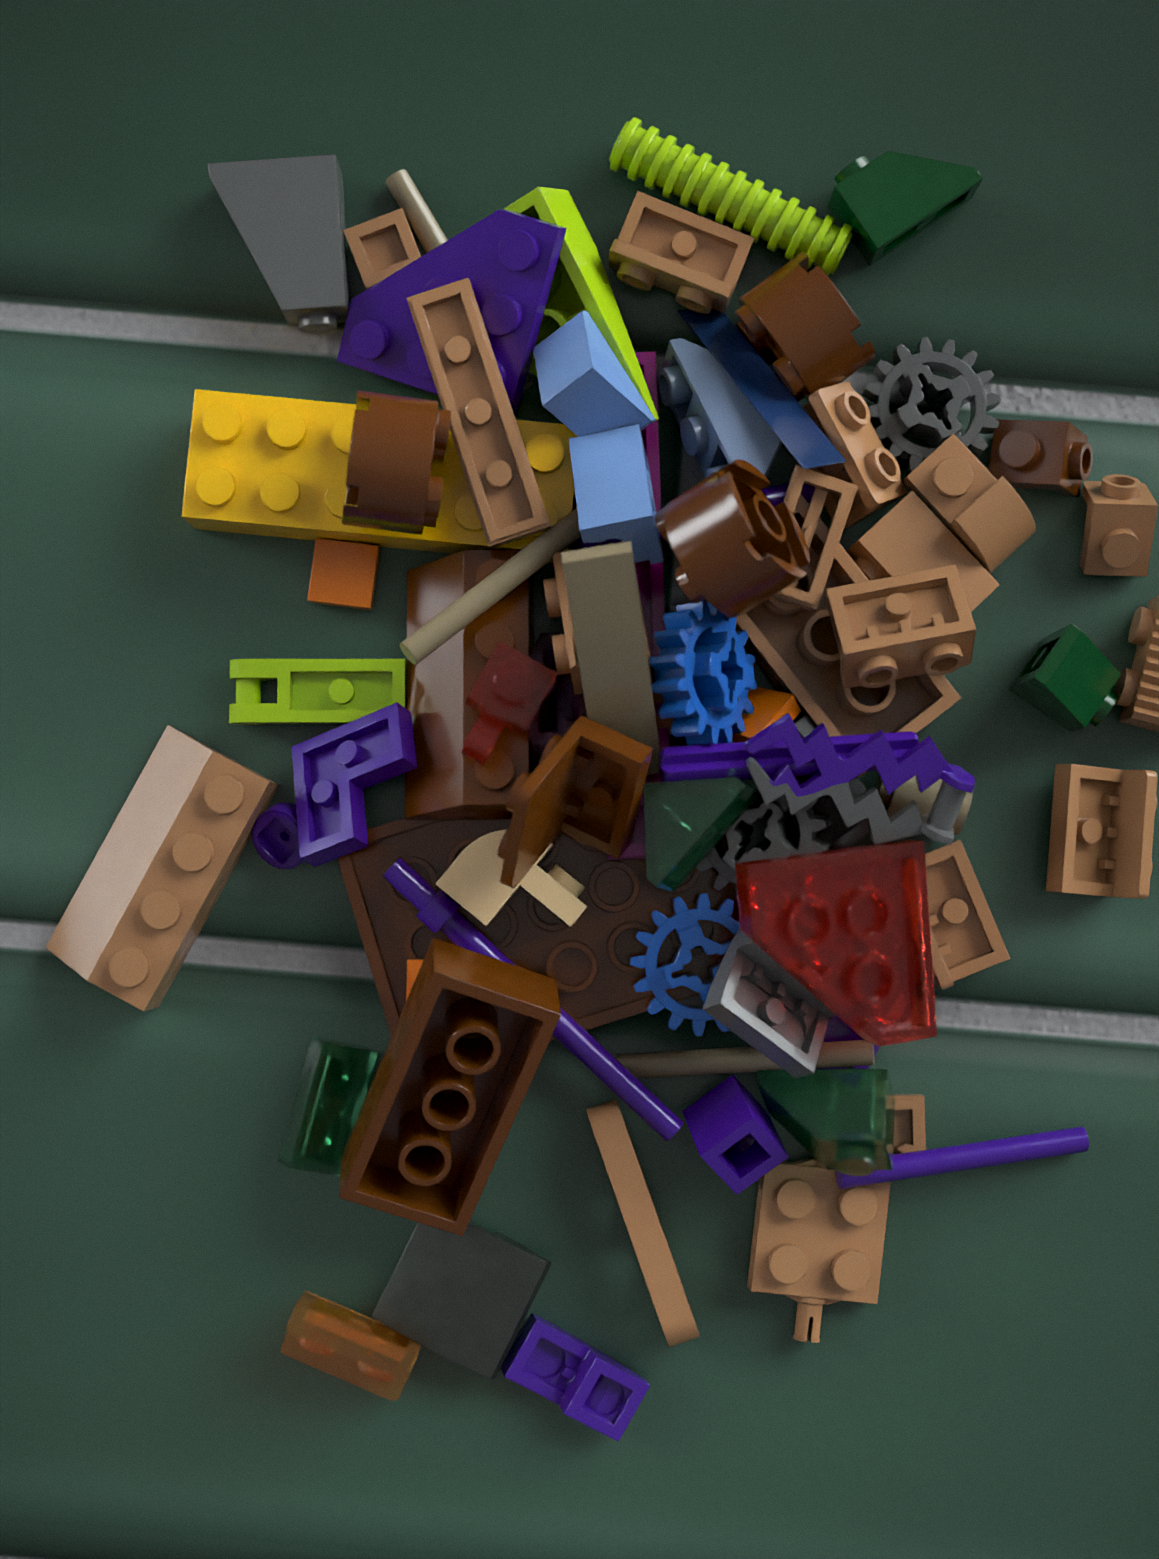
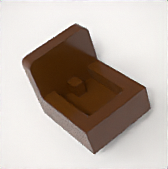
[988,419,1093,497]

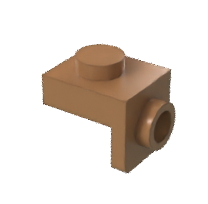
[1079,474,1158,577]

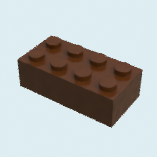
[339,938,561,1236]

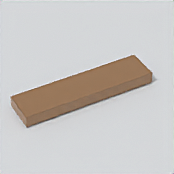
[406,277,551,549]

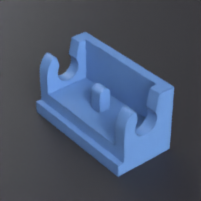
[569,424,664,564]

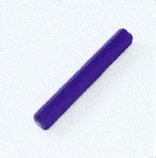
[658,731,919,785]

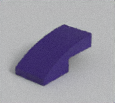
[500,1313,650,1442]

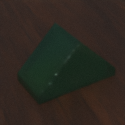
[644,777,760,892]

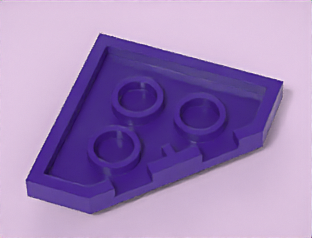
[337,209,567,417]

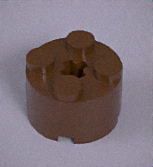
[735,252,876,402]
[342,390,451,535]
[654,459,809,618]

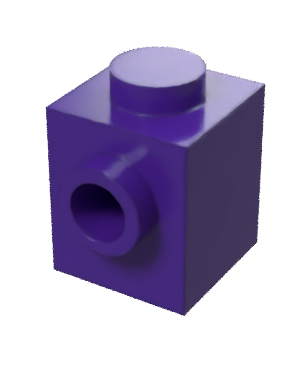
[682,1074,789,1195]

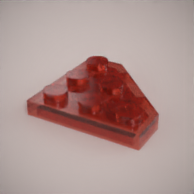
[735,839,937,1047]

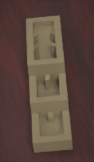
[561,541,660,775]

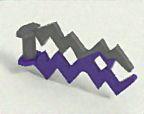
[745,713,975,845]

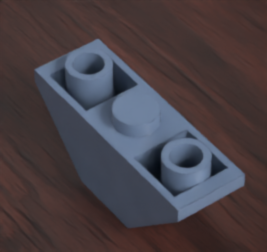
[657,338,782,479]

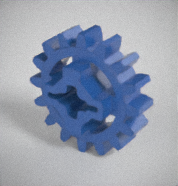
[649,601,757,746]
[629,893,747,1036]

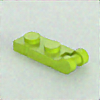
[229,659,406,725]

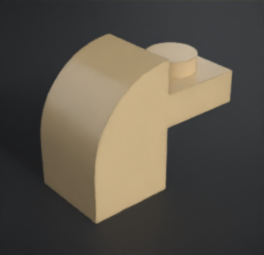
[436,830,588,927]

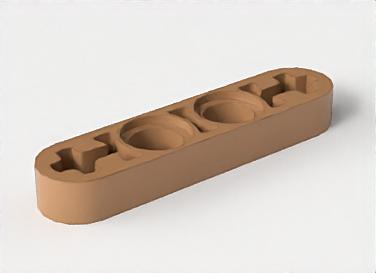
[586,1099,700,1348]

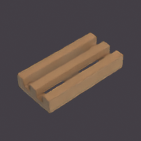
[772,465,858,613]

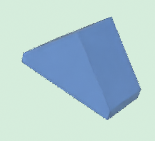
[533,311,656,436]

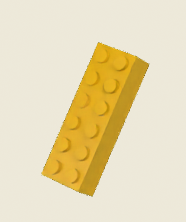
[181,389,578,563]

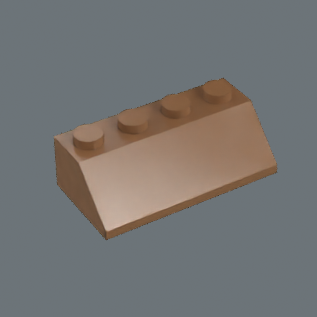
[45,725,280,1011]

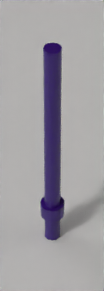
[383,858,684,1141]

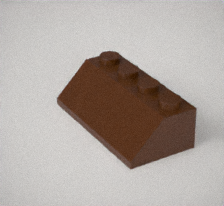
[405,549,534,820]

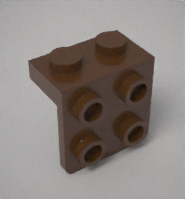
[497,715,653,889]

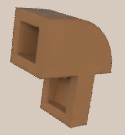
[903,433,1036,574]

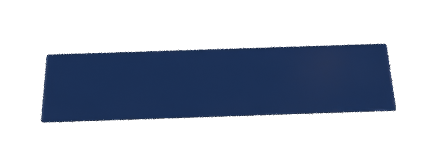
[677,309,846,469]

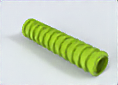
[609,117,853,276]

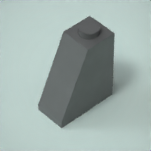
[208,155,351,333]

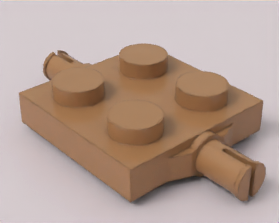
[747,1120,891,1343]

